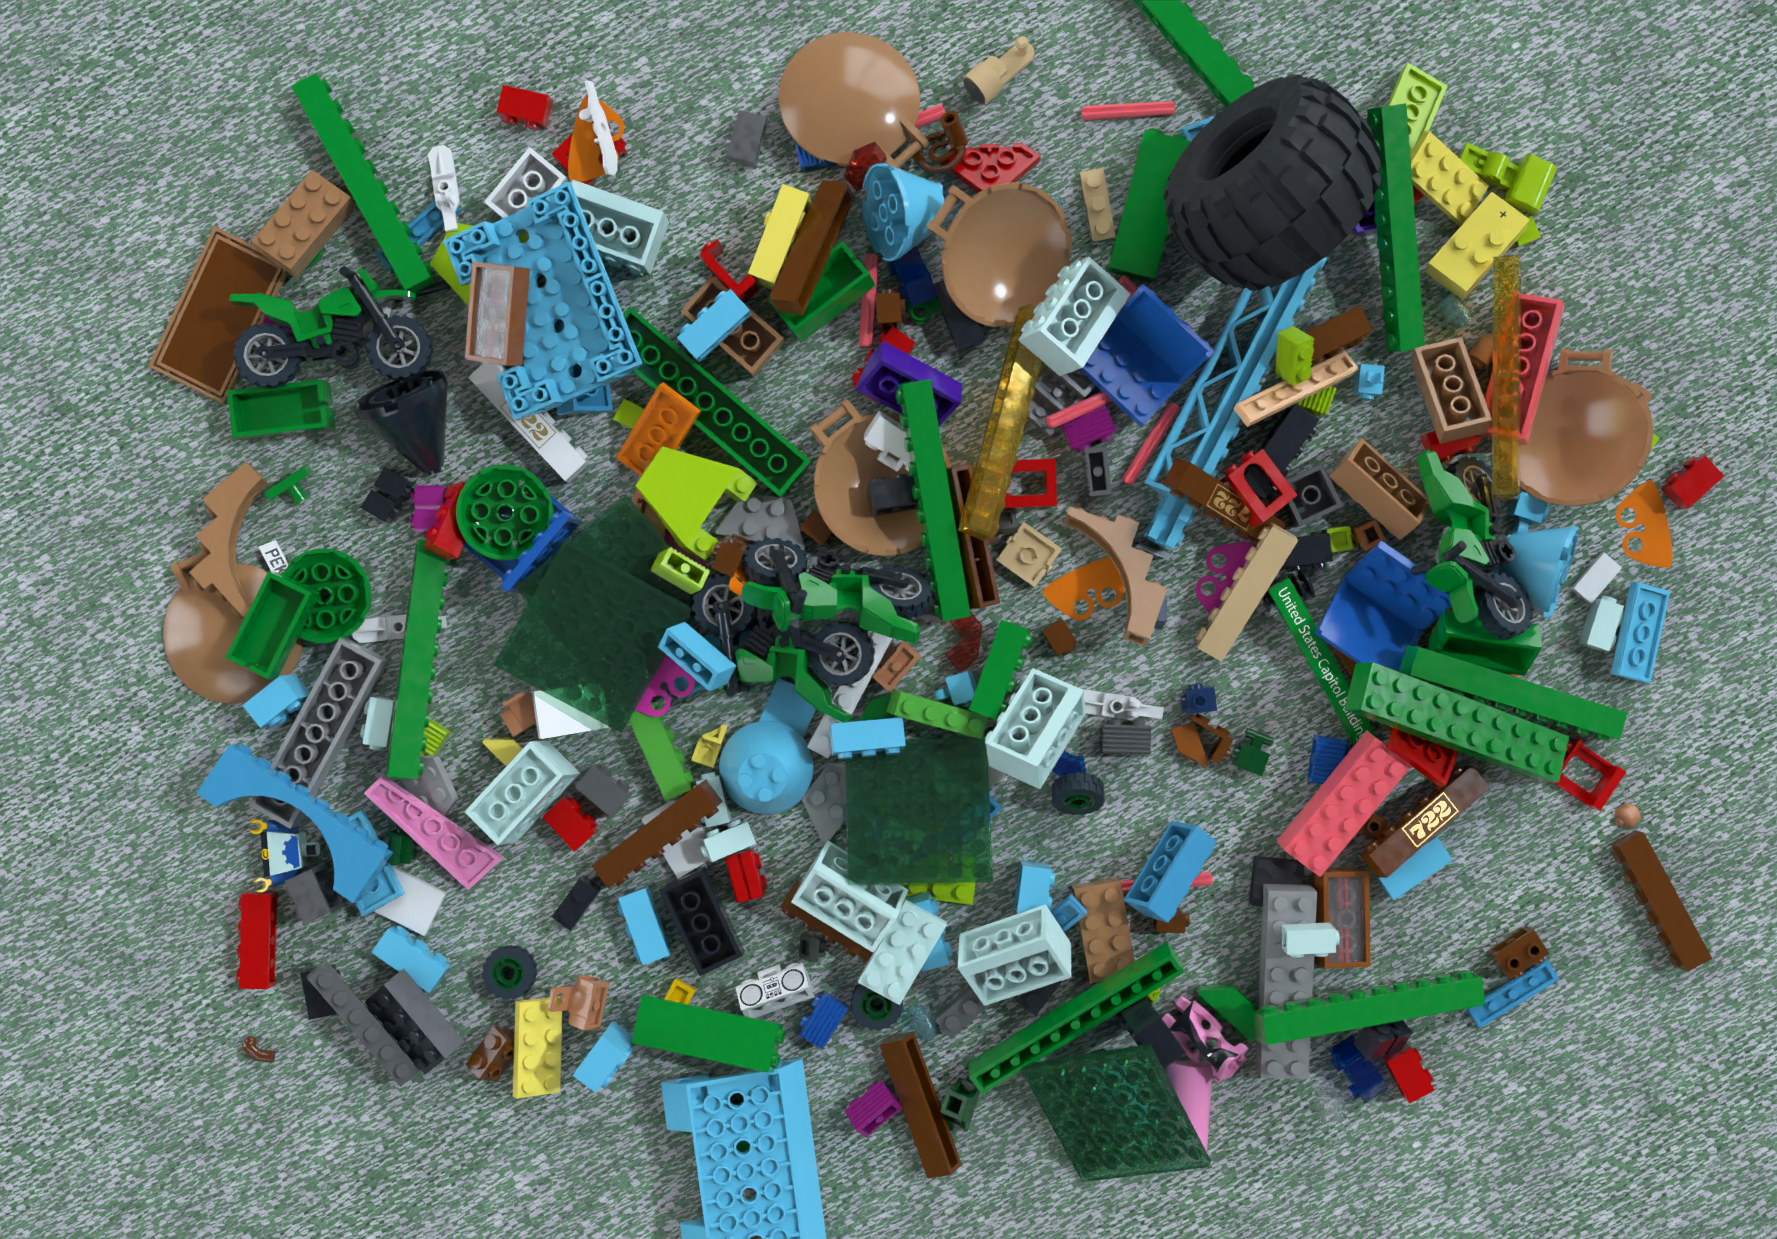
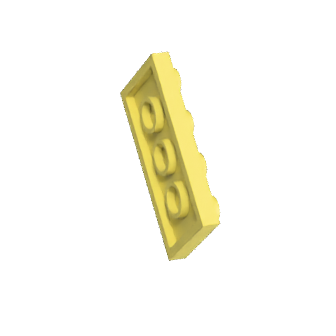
[1410,131,1489,226]
[513,996,562,1099]

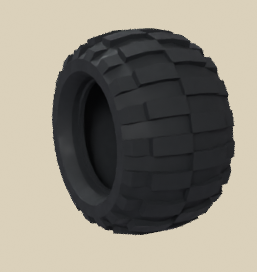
[1163,74,1381,291]

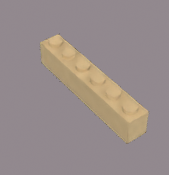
[1195,522,1298,662]

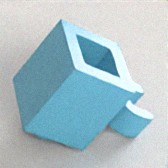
[1353,364,1385,401]
[1506,492,1549,534]
[934,669,977,707]

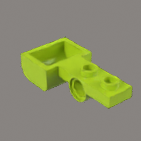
[1458,142,1557,215]

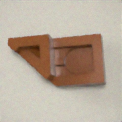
[1171,722,1208,768]

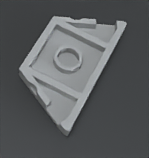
[715,493,805,551]
[401,754,459,817]
[801,761,881,844]

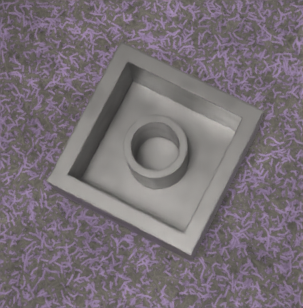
[285,863,345,925]

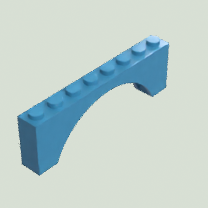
[197,744,393,903]

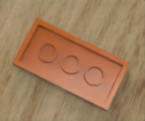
[616,382,701,477]

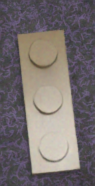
[1079,168,1116,243]

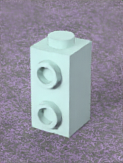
[1578,596,1624,651]
[360,696,395,751]
[693,772,731,828]
[699,819,756,862]
[1281,923,1340,958]

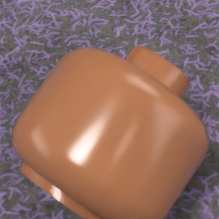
[1615,803,1641,829]

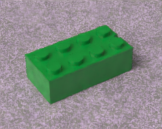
[767,241,876,343]
[227,379,336,441]
[225,571,320,679]
[1428,610,1543,676]
[969,620,1033,720]

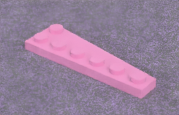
[364,775,503,890]

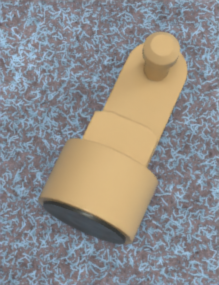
[963,36,1035,105]

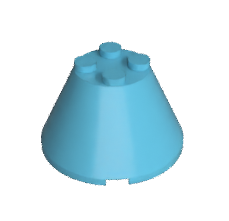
[861,163,949,261]
[1494,526,1580,619]
[719,721,814,814]

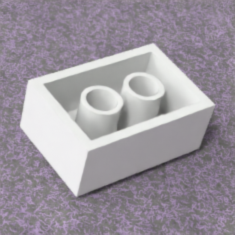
[484,147,569,236]

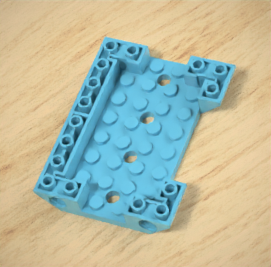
[443,181,642,420]
[661,1057,826,1239]

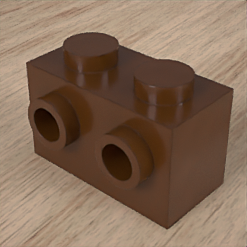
[875,289,906,331]
[711,534,749,577]
[1487,926,1549,979]
[466,1026,515,1082]

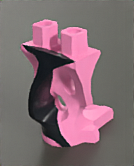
[1162,996,1249,1084]

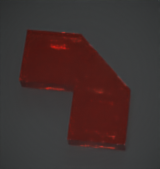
[845,141,887,191]
[945,611,982,673]

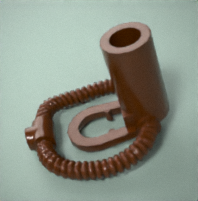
[912,111,968,174]

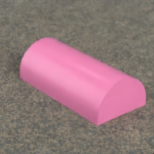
[1159,1060,1213,1162]

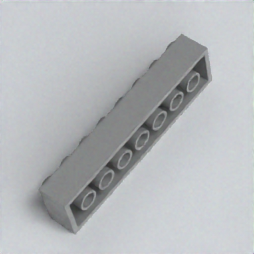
[249,638,389,829]
[1255,884,1317,1079]

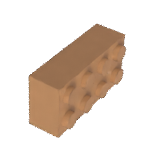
[252,170,356,279]
[680,276,785,378]
[1411,337,1492,444]
[1329,438,1430,540]
[1071,877,1135,983]

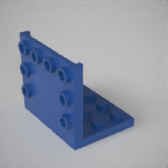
[1079,284,1214,427]
[464,495,582,594]
[1314,541,1452,672]

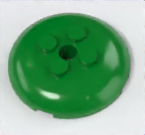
[456,465,553,560]
[281,548,372,643]

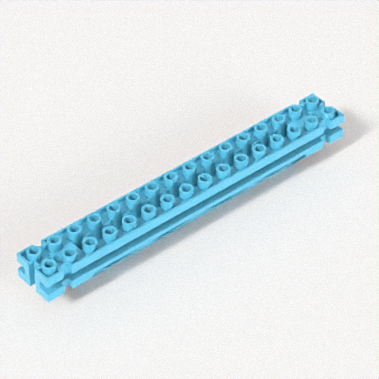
[1142,257,1327,550]

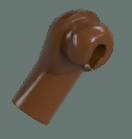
[242,1036,275,1063]

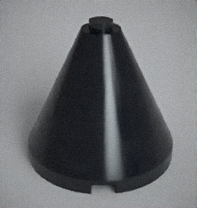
[353,370,448,475]

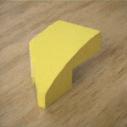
[691,724,728,769]
[482,737,523,766]

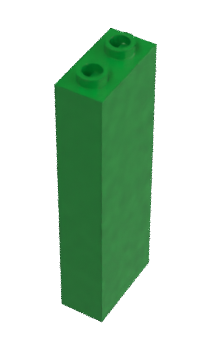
[1107,128,1191,283]
[631,995,785,1073]

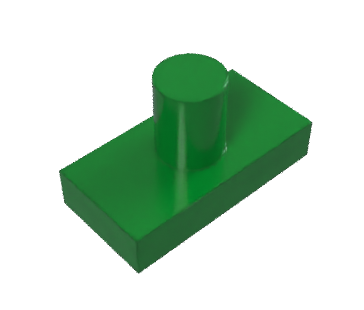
[264,464,313,505]

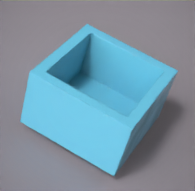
[243,674,310,728]
[1014,860,1055,914]

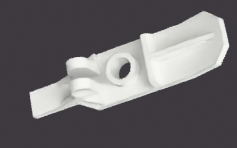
[579,80,617,176]
[428,145,460,232]
[352,614,447,643]
[1082,689,1164,720]

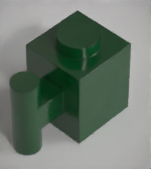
[1230,728,1274,776]
[387,827,417,865]

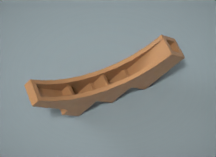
[189,462,269,619]
[1063,506,1168,647]

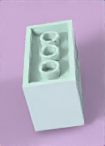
[571,180,669,276]
[1018,257,1131,376]
[985,668,1086,789]
[465,741,581,845]
[791,840,908,952]
[958,904,1071,1006]

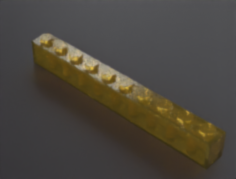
[1492,255,1521,500]
[958,304,1042,540]

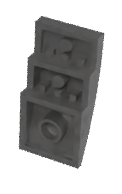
[1014,367,1096,438]

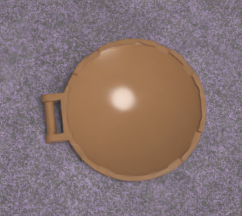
[779,32,929,169]
[926,182,1072,327]
[1501,349,1653,506]
[809,399,951,556]
[163,551,303,704]

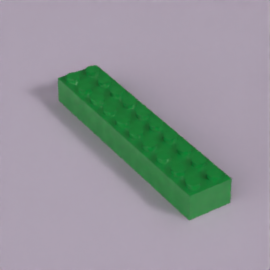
[623,306,812,499]
[1344,662,1569,782]

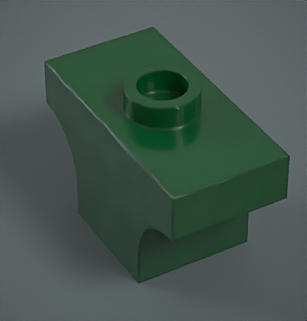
[940,1077,980,1132]

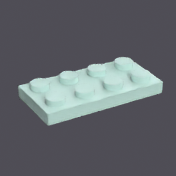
[858,899,947,1005]

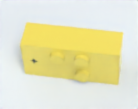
[748,184,812,290]
[1426,192,1530,301]

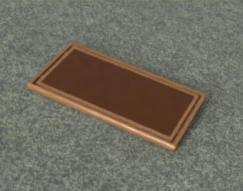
[148,226,288,404]

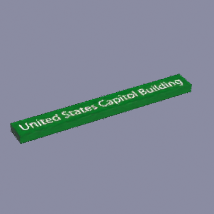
[1267,577,1378,746]

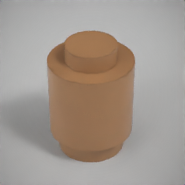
[1468,333,1500,370]

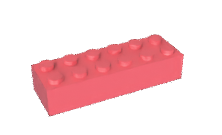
[1479,292,1565,445]
[1277,731,1411,877]

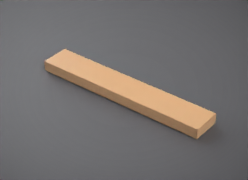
[1233,351,1359,427]

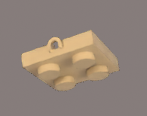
[996,522,1062,588]

